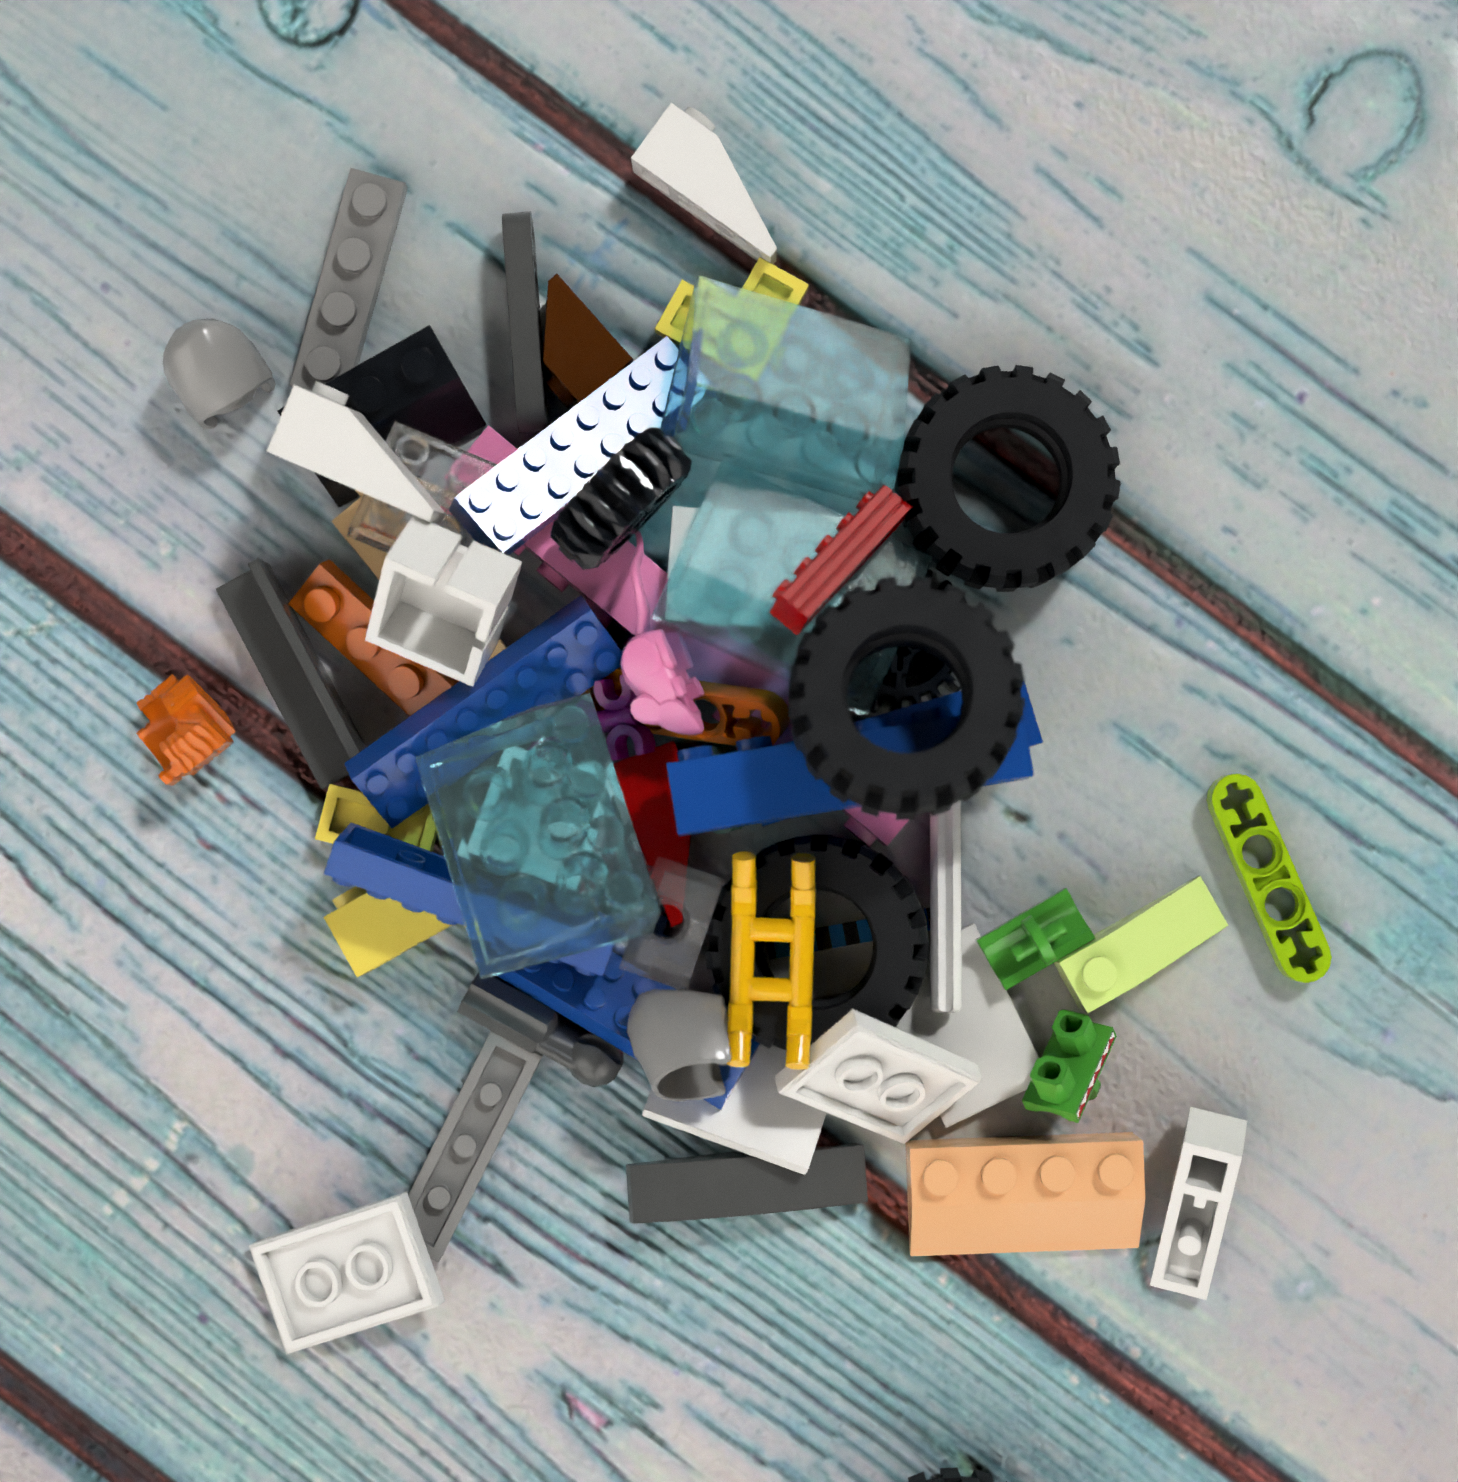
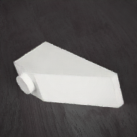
[631,103,777,265]
[267,381,446,524]
[1150,1107,1247,1300]

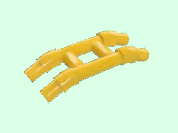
[726,851,816,1070]

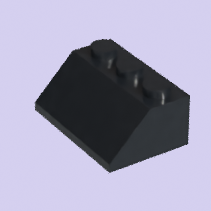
[277,324,487,507]

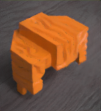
[136,674,236,786]

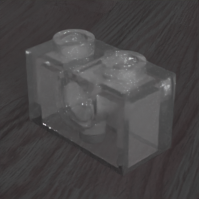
[613,856,725,990]

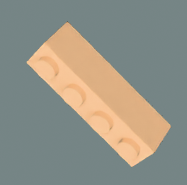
[905,1132,1146,1256]

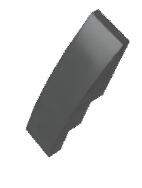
[626,1143,868,1224]

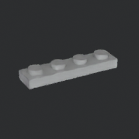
[290,168,408,391]
[408,1031,543,1263]

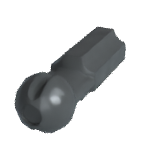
[457,968,624,1087]

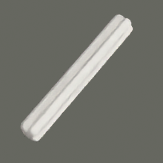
[930,800,962,1013]

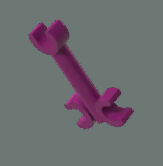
[527,675,655,761]

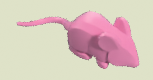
[620,531,705,735]

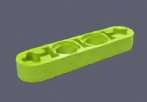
[1206,773,1332,983]

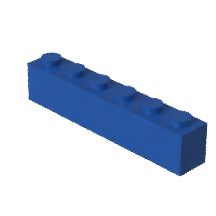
[666,707,1034,837]

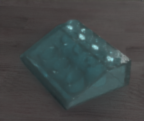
[660,275,911,501]
[650,459,932,715]
[416,693,660,980]

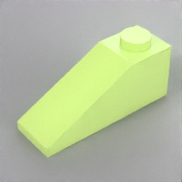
[1053,876,1229,1013]

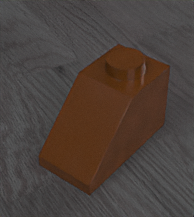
[543,273,633,408]

